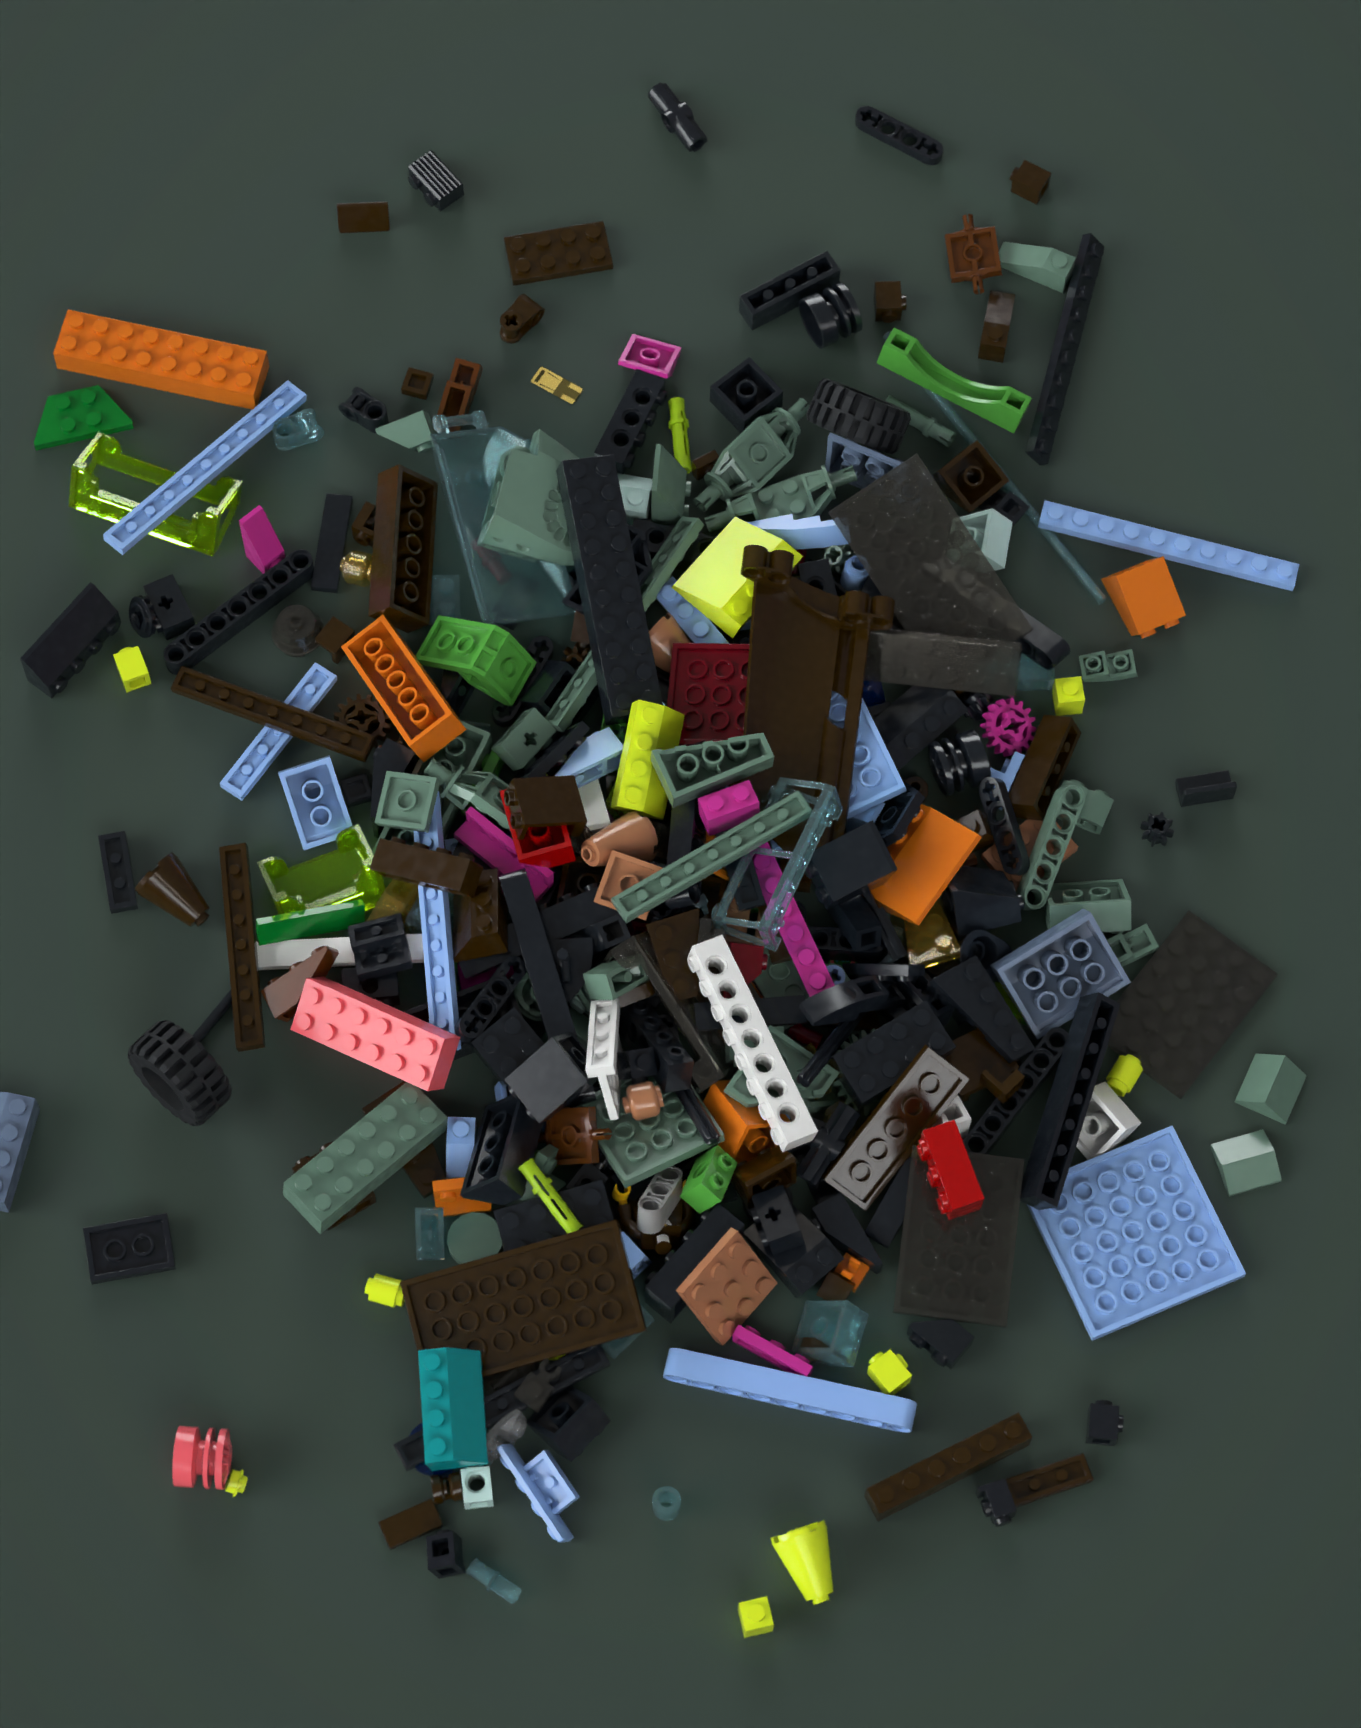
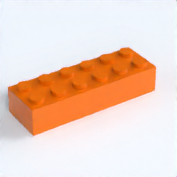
[341,615,467,762]

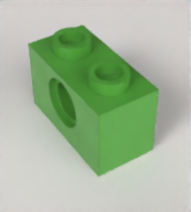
[680,1145,738,1214]

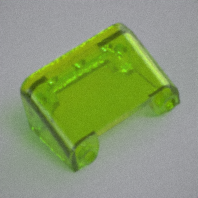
[257,824,387,915]

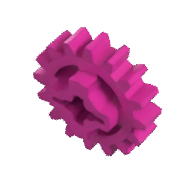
[980,698,1036,757]

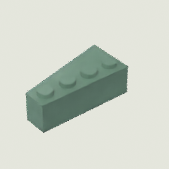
[650,733,775,808]

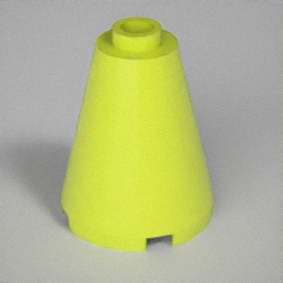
[770,1520,834,1605]

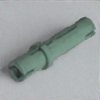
[885,395,956,447]

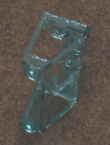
[711,777,843,952]

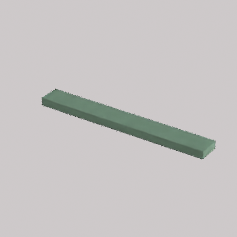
[611,790,814,923]

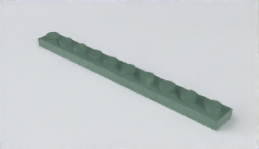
[545,517,704,732]

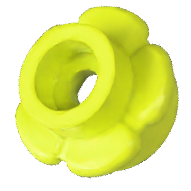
[225,1469,248,1497]

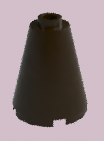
[135,852,210,927]

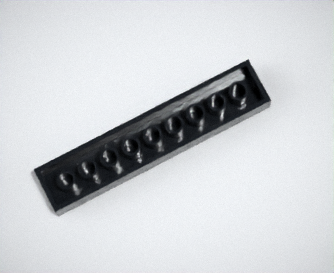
[556,454,663,726]

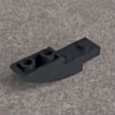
[799,975,906,1026]

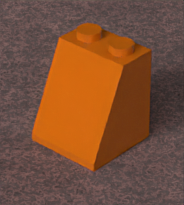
[1101,556,1186,639]
[703,1080,791,1164]

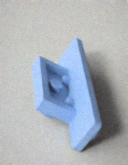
[497,1444,580,1543]

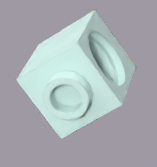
[461,1465,494,1510]

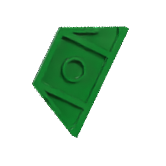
[34,385,134,451]

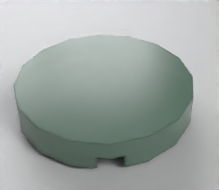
[447,1212,503,1264]

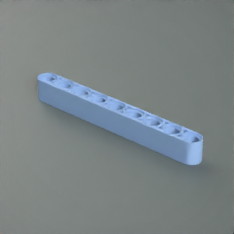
[663,1348,917,1433]

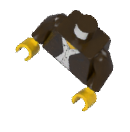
[612,1180,696,1255]

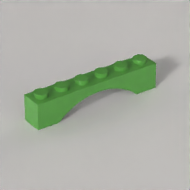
[877,327,1032,434]

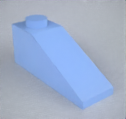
[555,727,623,788]

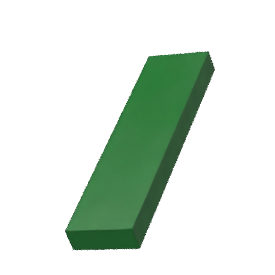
[256,899,365,946]

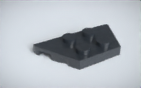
[874,780,925,847]

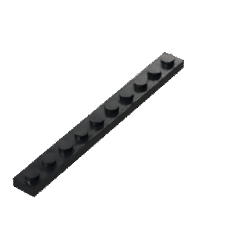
[1025,233,1105,465]

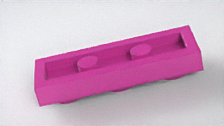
[732,1324,813,1377]

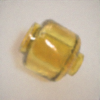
[340,550,372,587]

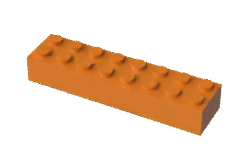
[53,309,269,410]

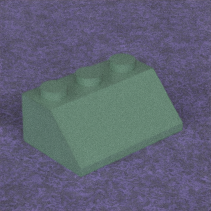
[1044,879,1132,934]

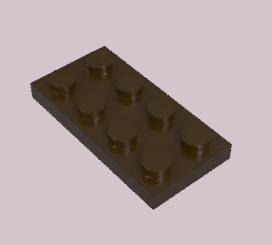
[504,221,613,286]

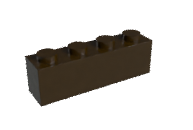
[1008,715,1081,821]
[370,837,483,898]

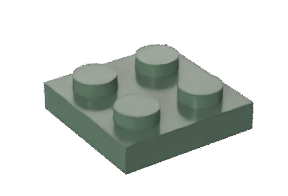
[375,771,440,833]

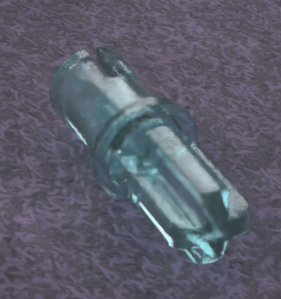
[466,1558,522,1604]

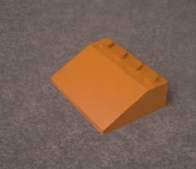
[861,804,982,926]

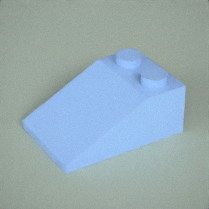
[278,755,355,850]

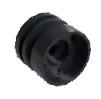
[799,282,863,349]
[928,729,991,796]

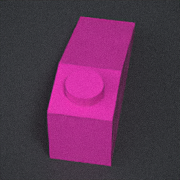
[239,505,286,574]

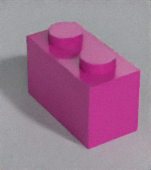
[698,780,760,836]

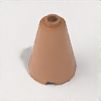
[649,612,691,674]
[581,811,658,866]

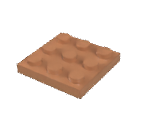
[676,1228,778,1346]

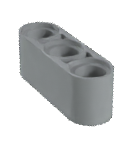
[637,1166,683,1234]

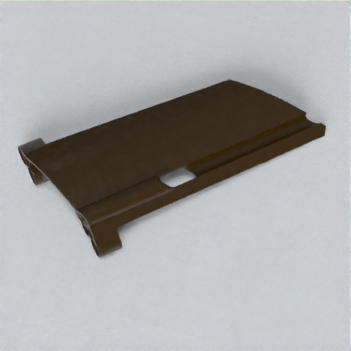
[740,545,895,868]

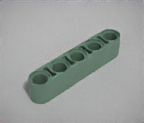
[1016,785,1085,910]

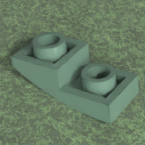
[1079,649,1138,682]

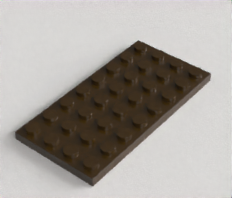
[400,1220,647,1377]

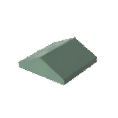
[1210,1129,1282,1197]

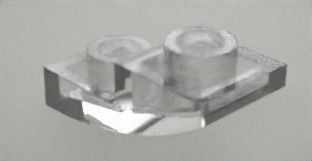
[487,1409,527,1466]

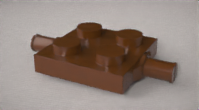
[945,214,1002,294]
[538,1106,612,1165]

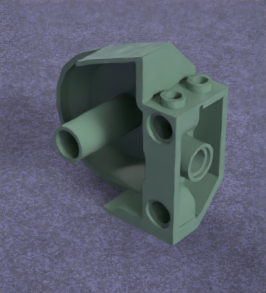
[477,429,579,566]

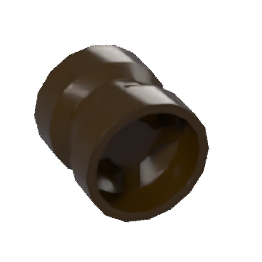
[431,1471,463,1505]

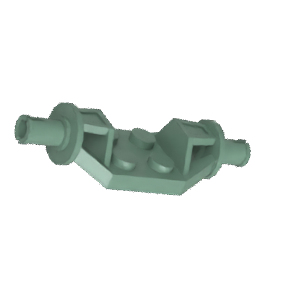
[693,398,810,512]
[704,465,858,533]
[423,758,513,839]

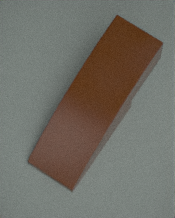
[434,358,483,437]

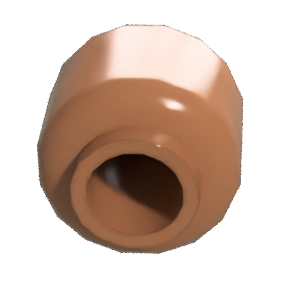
[621,1081,664,1121]

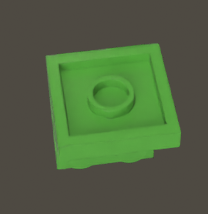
[415,615,537,706]

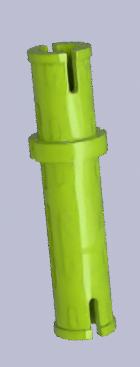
[668,397,692,474]
[518,1158,583,1234]

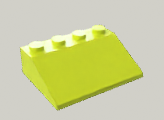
[672,517,803,639]

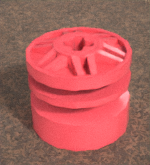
[172,1426,232,1490]

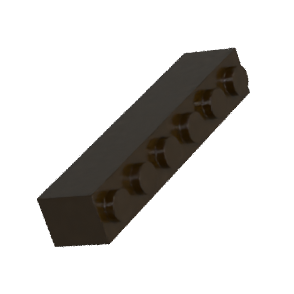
[864,1412,1033,1521]

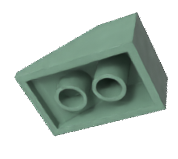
[651,444,691,526]

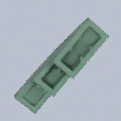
[1107,923,1159,967]

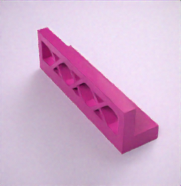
[454,806,554,903]

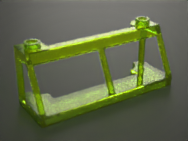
[69,432,242,557]

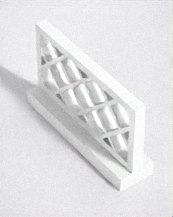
[585,998,623,1120]

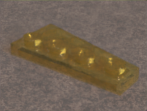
[904,900,960,968]

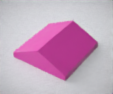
[618,334,681,379]

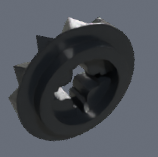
[129,595,157,638]

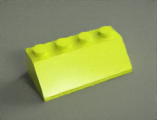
[610,700,685,820]

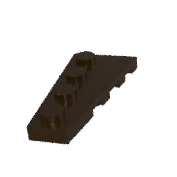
[362,1081,446,1199]

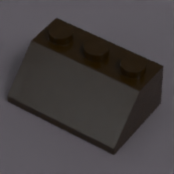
[453,868,508,962]

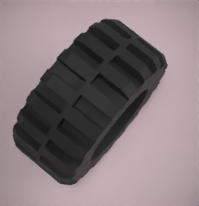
[806,378,911,454]
[127,1020,232,1126]

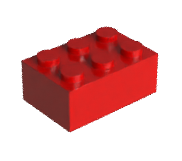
[917,1119,985,1220]

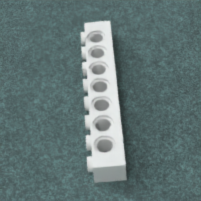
[687,935,818,1152]

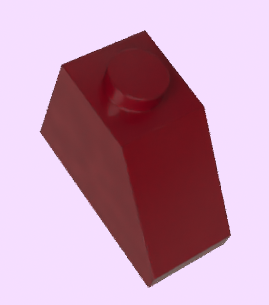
[723,943,768,999]

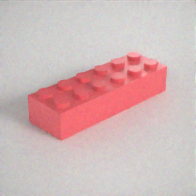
[290,977,460,1091]

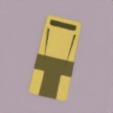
[531,367,582,404]

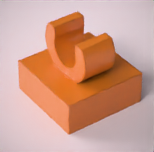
[834,1252,870,1293]

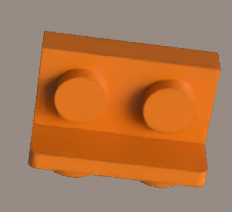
[432,1177,492,1217]

